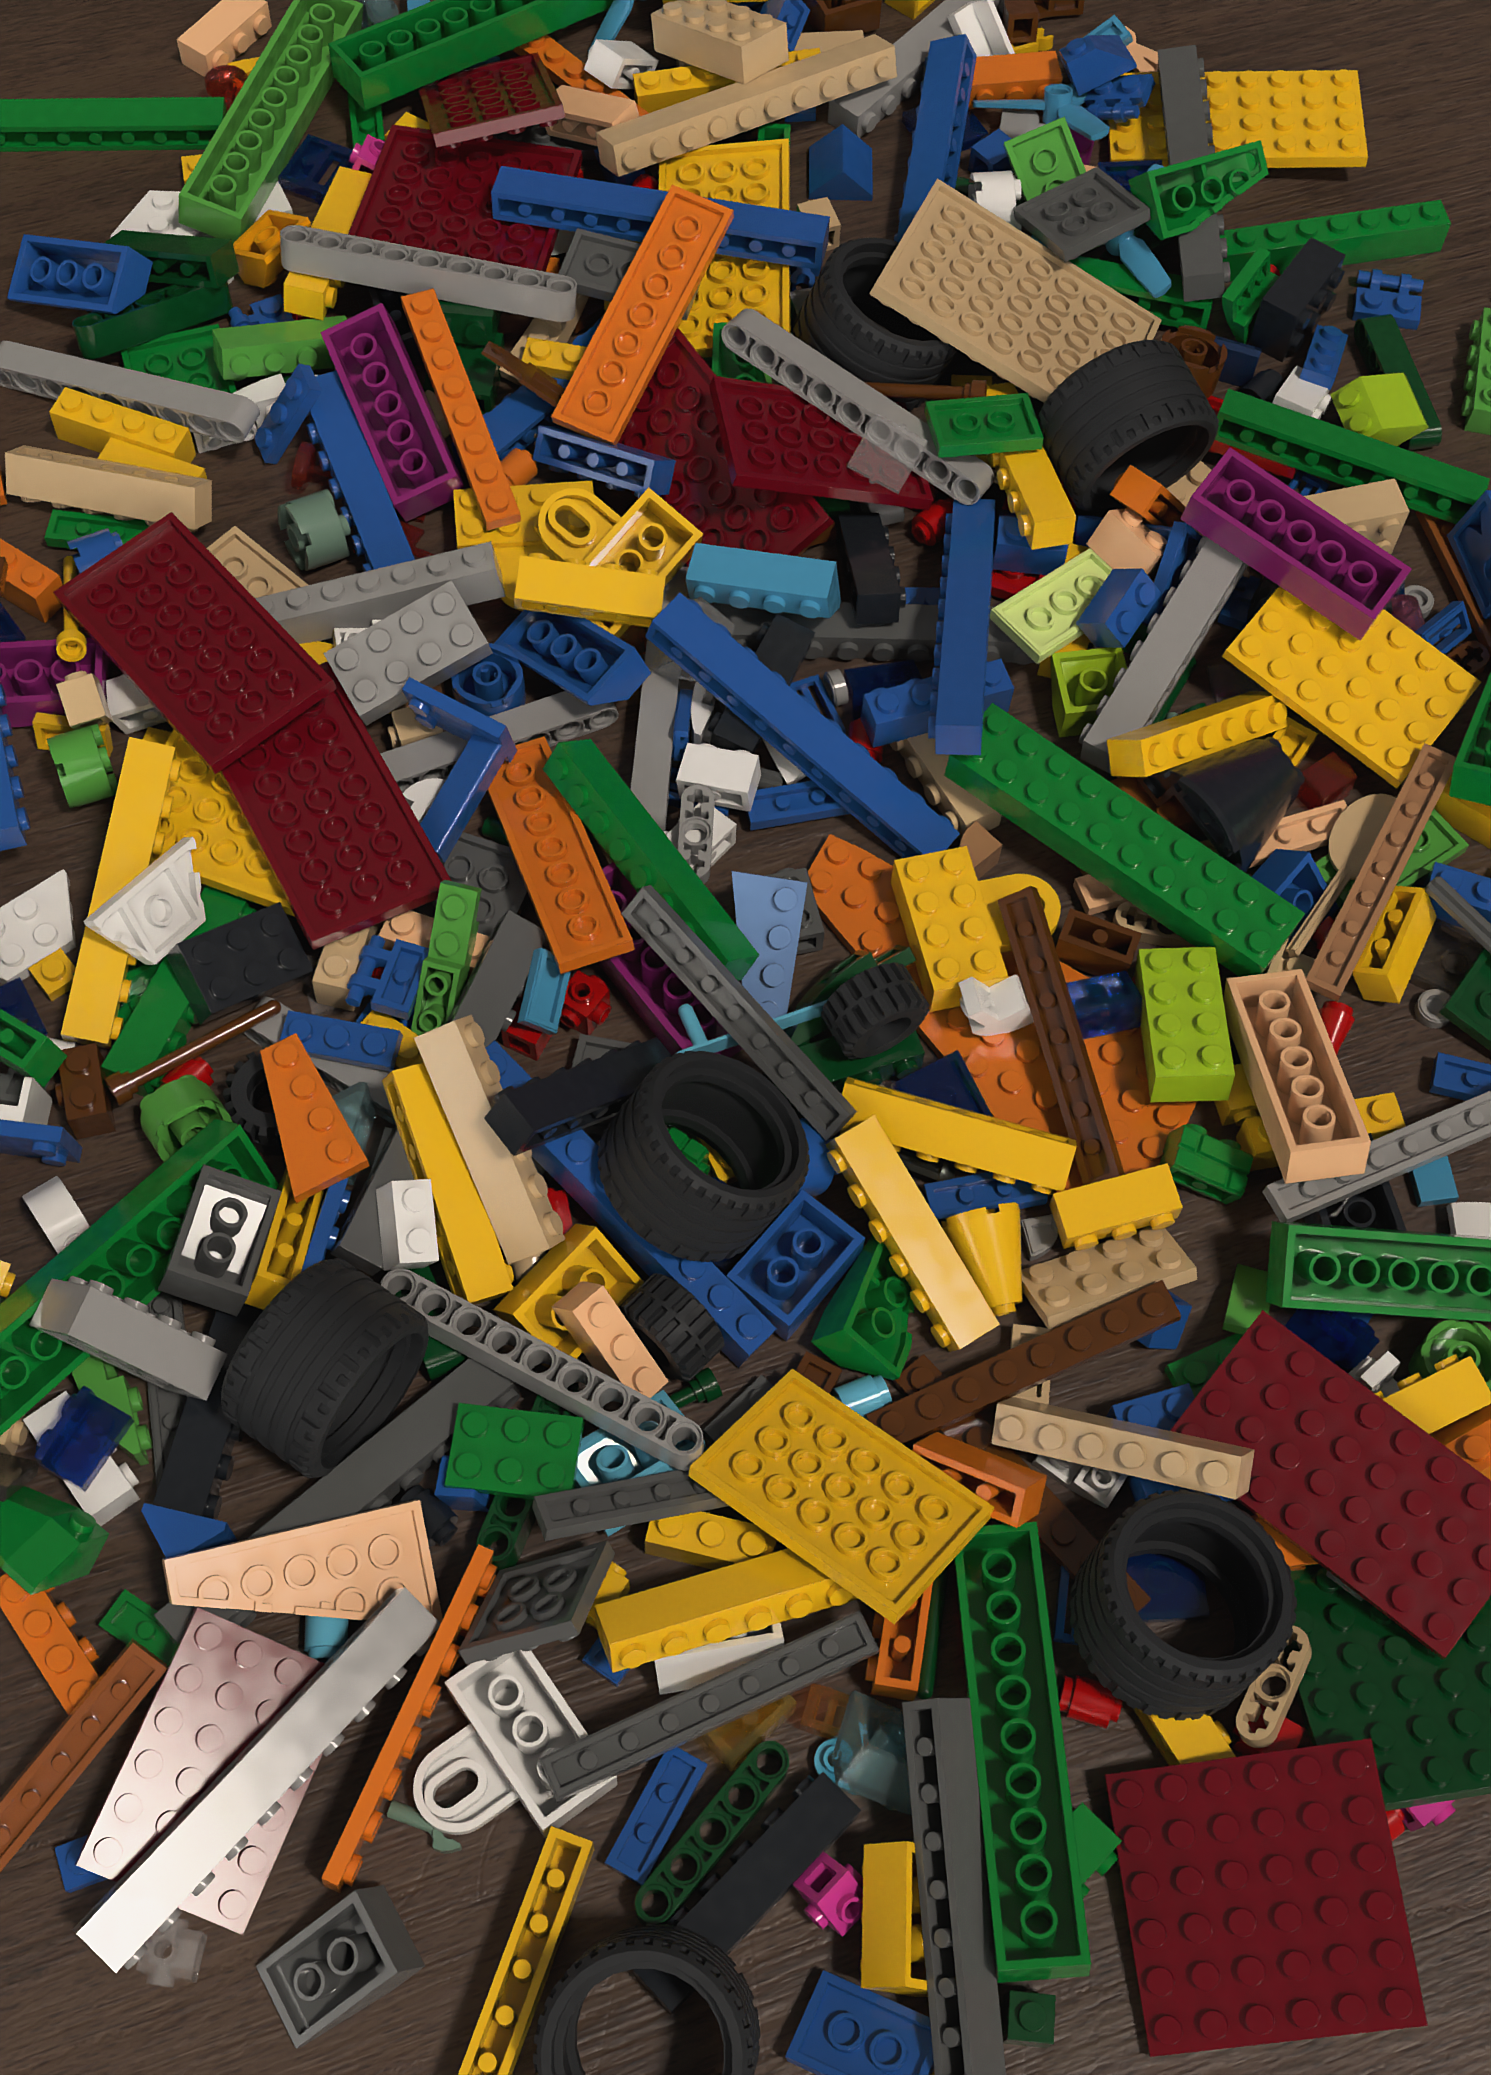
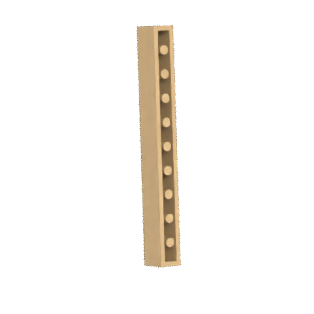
[595,34,897,177]

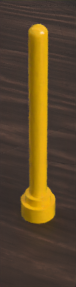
[56,556,87,662]

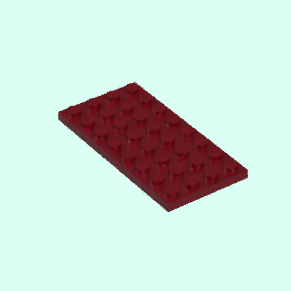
[618,327,834,567]
[53,512,337,775]
[219,661,452,950]
[1170,1310,1491,1659]

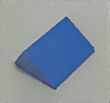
[809,124,873,201]
[141,1503,238,1558]

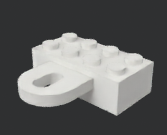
[413,1650,618,1838]

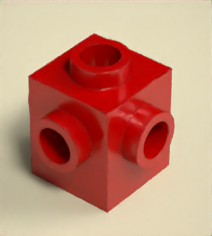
[560,970,612,1035]

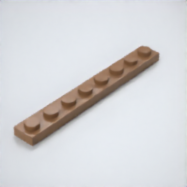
[1306,743,1457,1002]

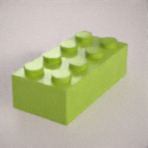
[1134,947,1235,1103]

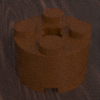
[1161,325,1228,398]

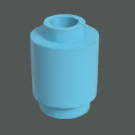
[832,1375,892,1419]
[304,1615,349,1663]

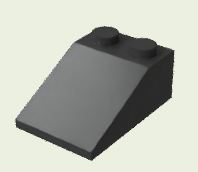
[158,1164,282,1316]
[256,1885,425,2049]

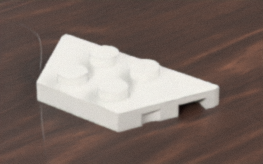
[111,190,216,238]
[83,837,206,965]
[0,869,76,988]

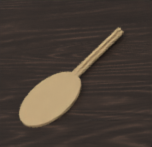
[1285,794,1397,958]

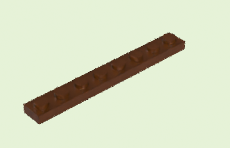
[997,886,1125,1186]
[866,1280,1181,1446]
[893,1354,1152,1613]

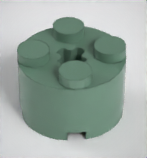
[277,489,350,571]

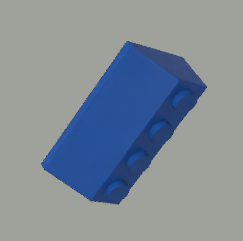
[7,234,153,314]
[494,610,651,706]

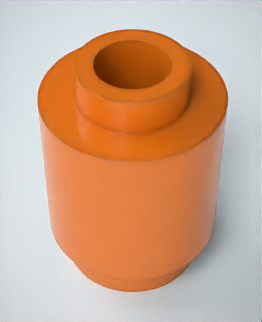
[500,448,538,486]

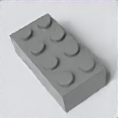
[323,580,493,726]
[29,1276,228,1401]

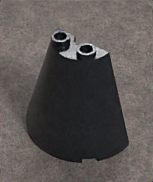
[1136,737,1305,873]

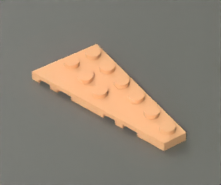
[162,1499,443,1623]

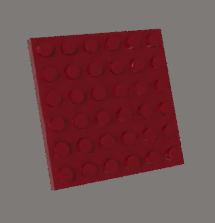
[348,125,582,272]
[1105,1738,1428,2057]

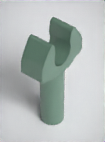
[387,1800,462,1854]

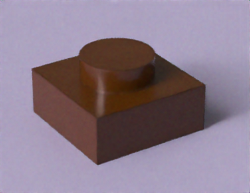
[796,1351,842,1395]

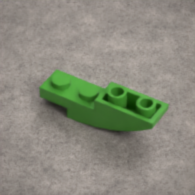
[411,880,482,1035]
[72,1355,153,1466]

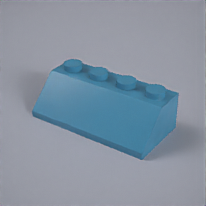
[685,543,841,618]

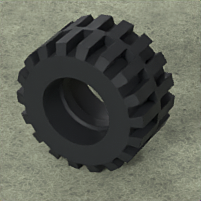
[821,962,929,1059]
[223,1048,320,1155]
[618,1273,725,1382]

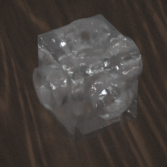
[136,1918,208,1988]

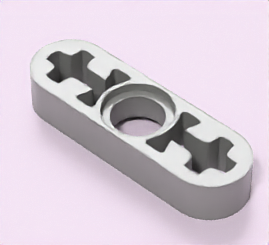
[678,784,715,884]

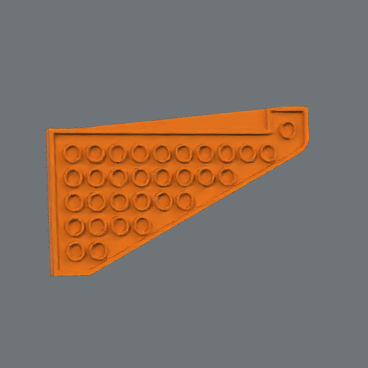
[808,834,1198,1237]

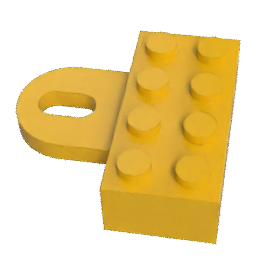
[453,480,594,611]
[538,487,703,638]
[891,846,1061,1012]

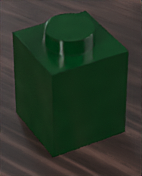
[1002,1990,1056,2048]

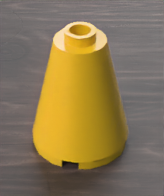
[941,1202,1022,1317]

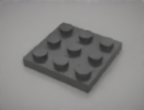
[1013,167,1151,262]
[411,832,529,936]
[458,1540,615,1664]

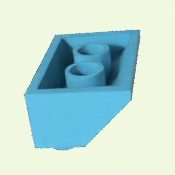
[575,1390,707,1537]

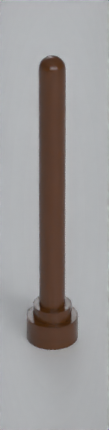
[865,379,987,400]
[104,1000,281,1106]

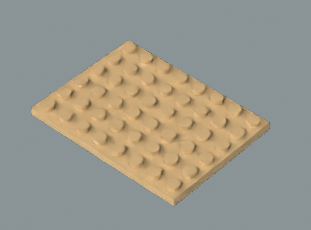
[869,178,1162,403]

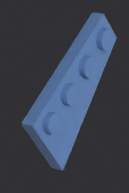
[731,870,807,1030]

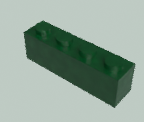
[104,230,240,288]
[762,1030,925,1111]

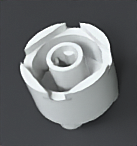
[968,171,1021,231]

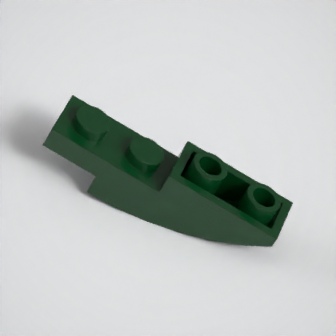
[783,945,916,1047]

